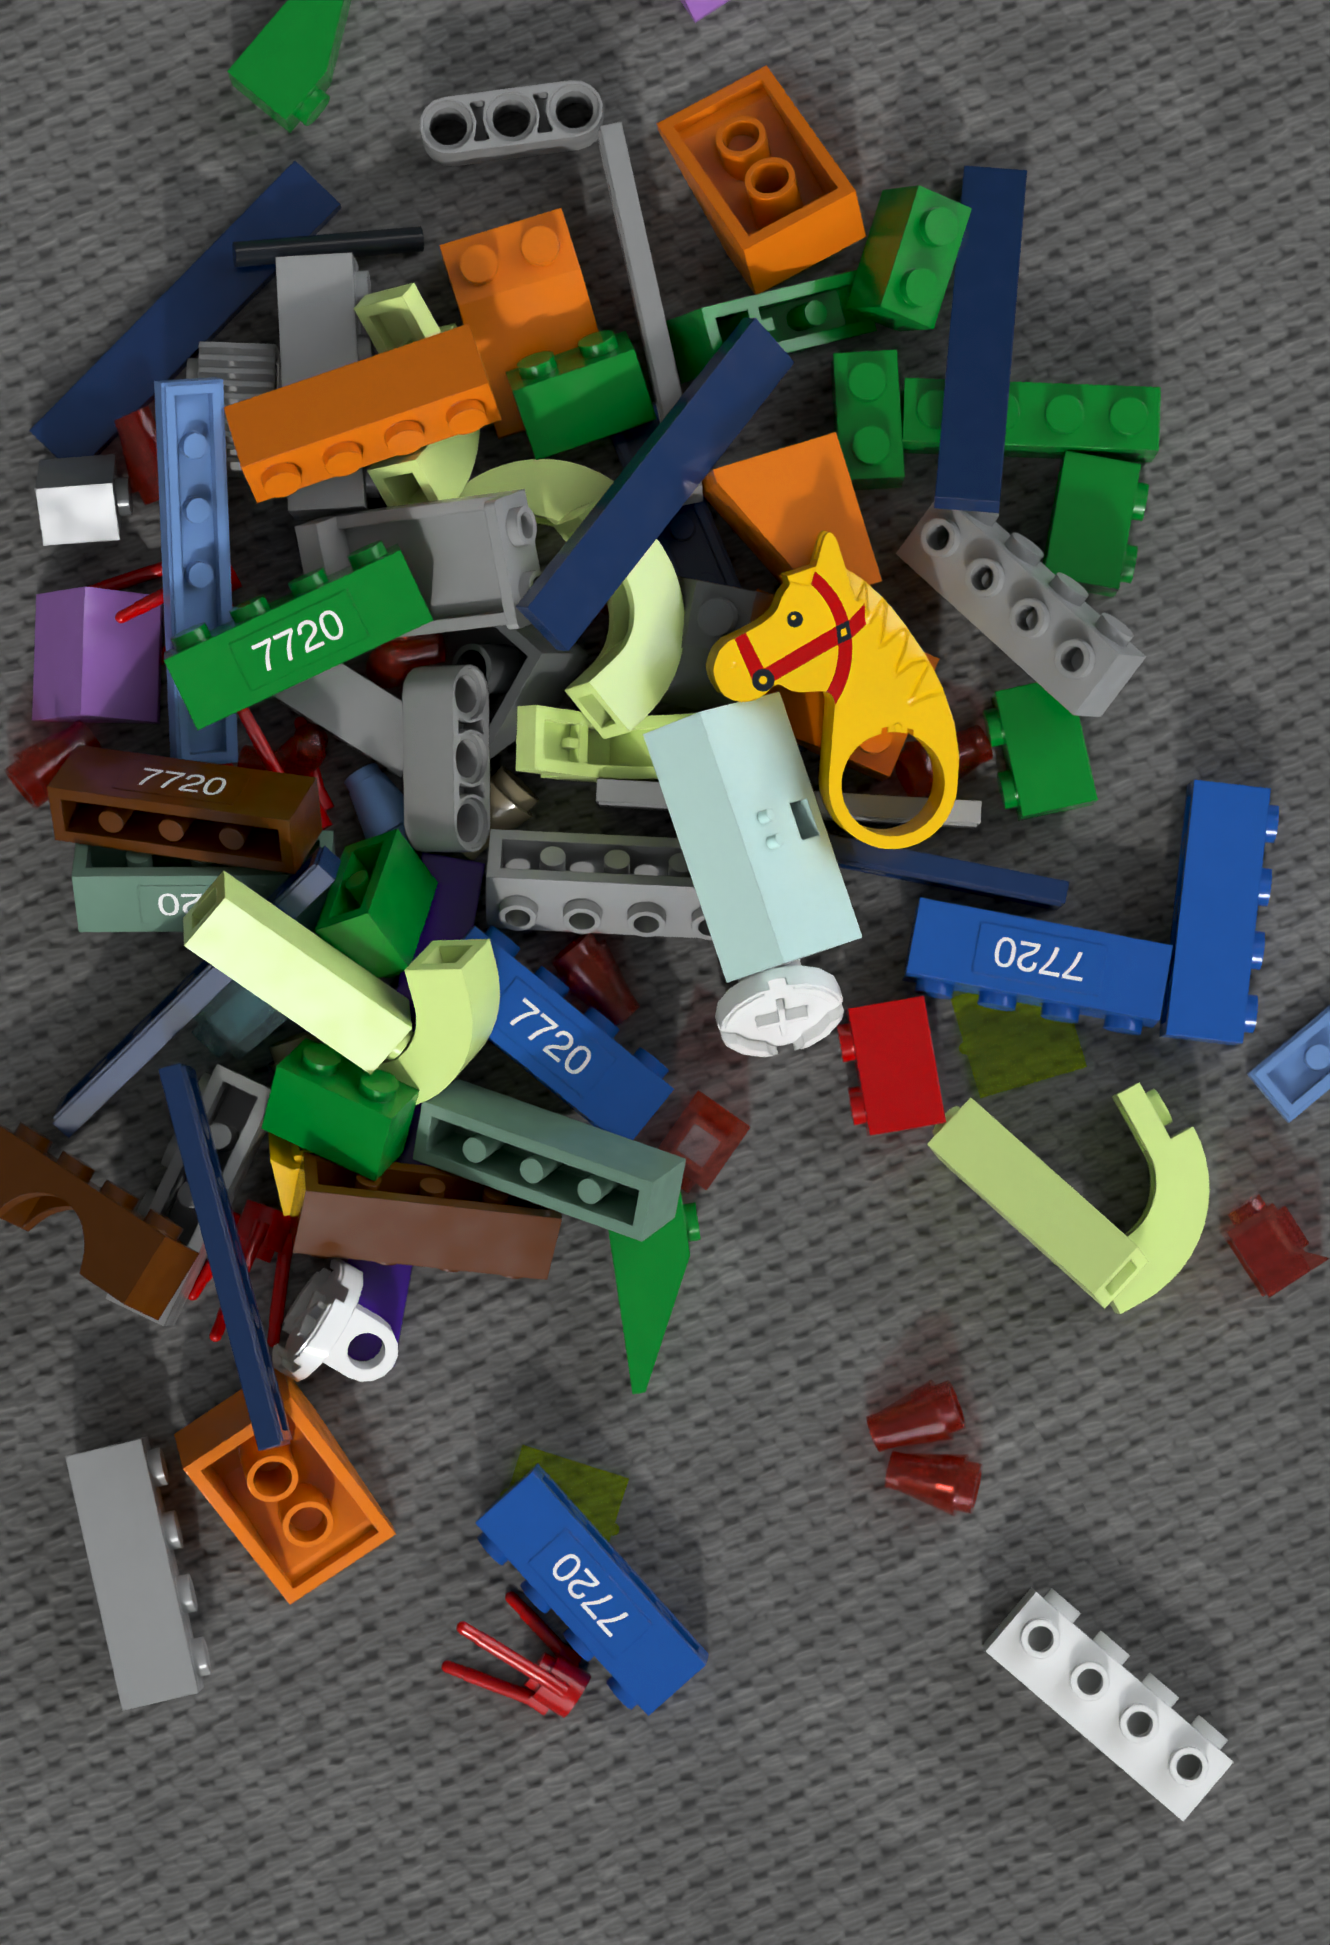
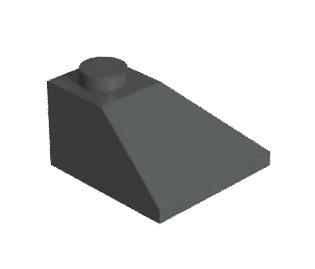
[660,576,775,711]
[402,624,589,759]

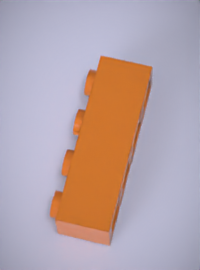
[223,323,502,503]

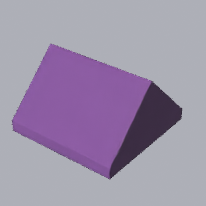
[32,586,163,724]

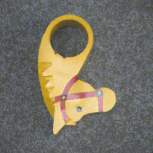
[706,530,959,849]

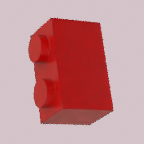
[836,996,946,1137]

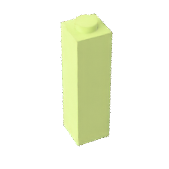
[183,870,412,1075]
[927,1097,1149,1309]

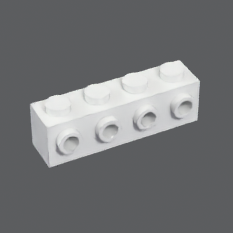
[982,1587,1234,1822]

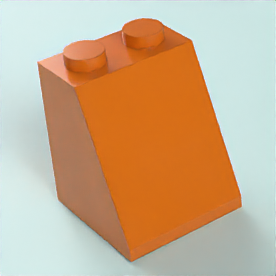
[702,432,882,587]

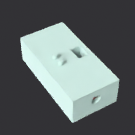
[643,692,862,983]

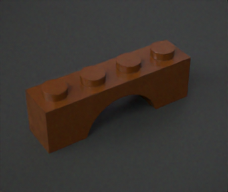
[0,1122,200,1320]

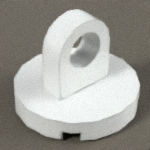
[715,959,844,1057]
[272,1258,398,1382]

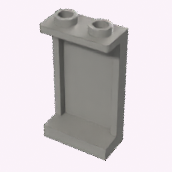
[295,489,542,638]

